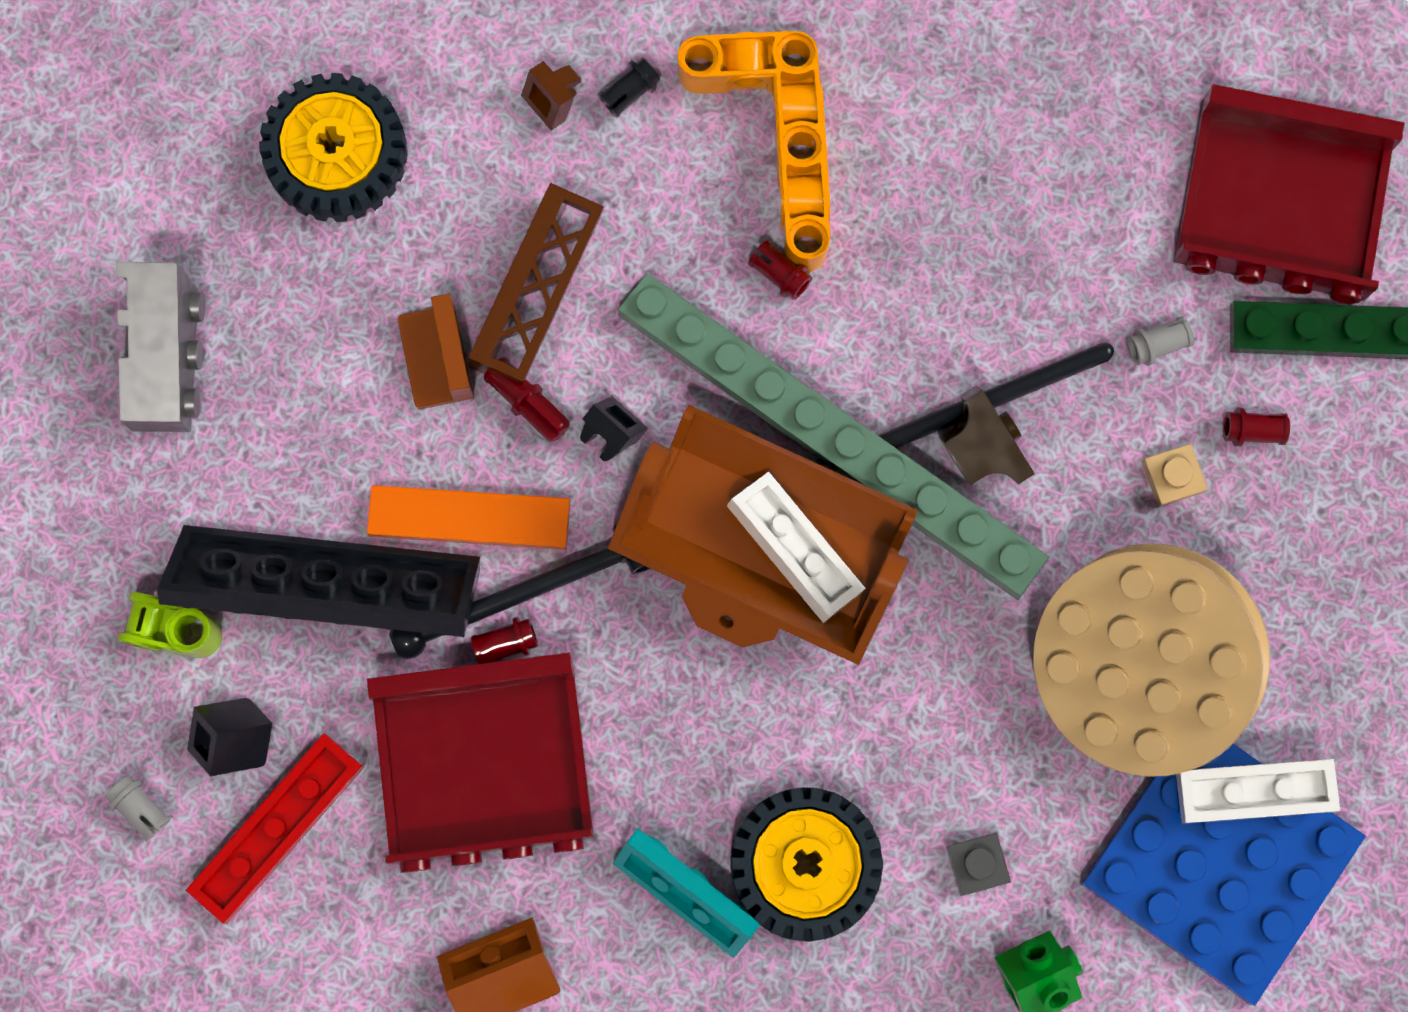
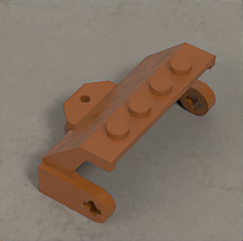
[608,405,918,665]

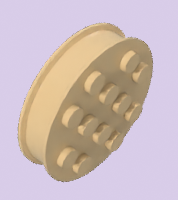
[1033,543,1270,776]

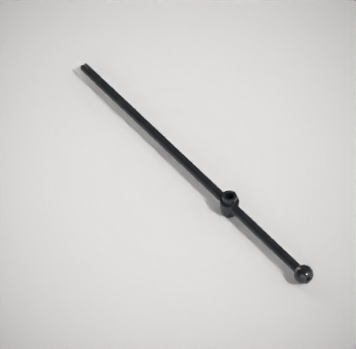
[389,342,1114,659]

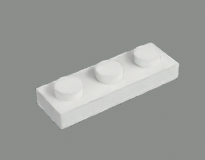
[727,472,866,623]
[1176,759,1340,824]

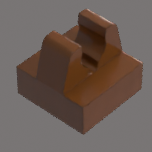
[521,61,582,131]

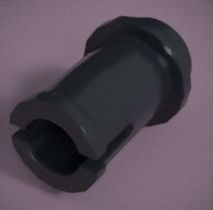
[597,58,660,118]

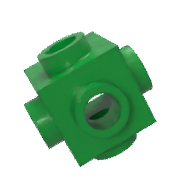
[994,930,1083,1012]

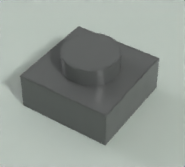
[946,832,1011,896]

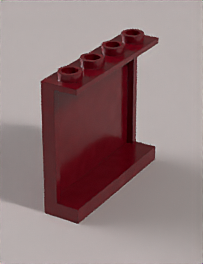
[1173,84,1405,304]
[367,652,594,873]

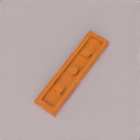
[367,485,571,550]

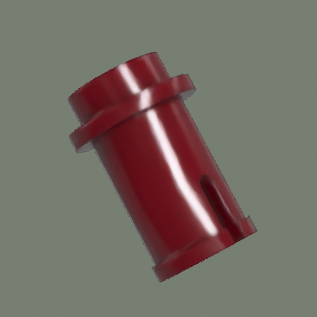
[748,240,812,300]
[1223,407,1290,447]
[471,617,538,664]

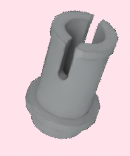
[1127,316,1194,366]
[105,775,171,842]

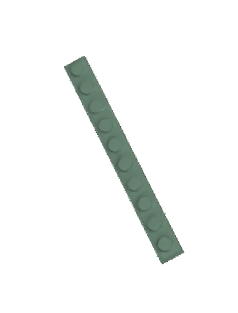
[618,273,1050,600]

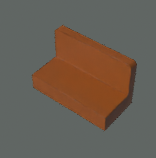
[397,293,474,410]
[436,917,561,1012]

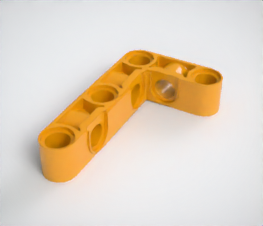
[677,31,830,273]

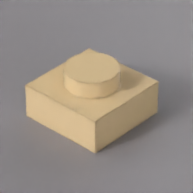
[1141,444,1208,508]

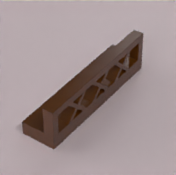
[468,183,604,385]

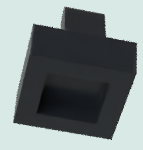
[580,396,648,462]

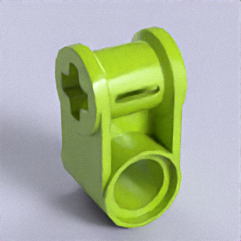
[117,592,222,658]

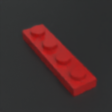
[185,733,365,924]

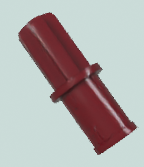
[483,357,570,442]

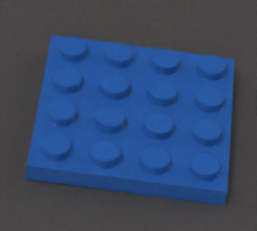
[1080,744,1366,1006]

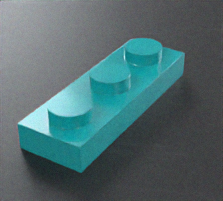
[612,828,761,958]

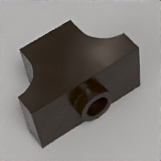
[939,385,1035,485]

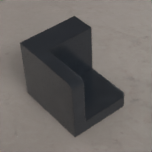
[187,698,273,777]

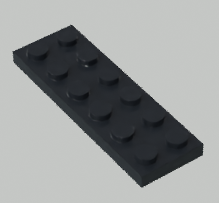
[157,525,480,637]

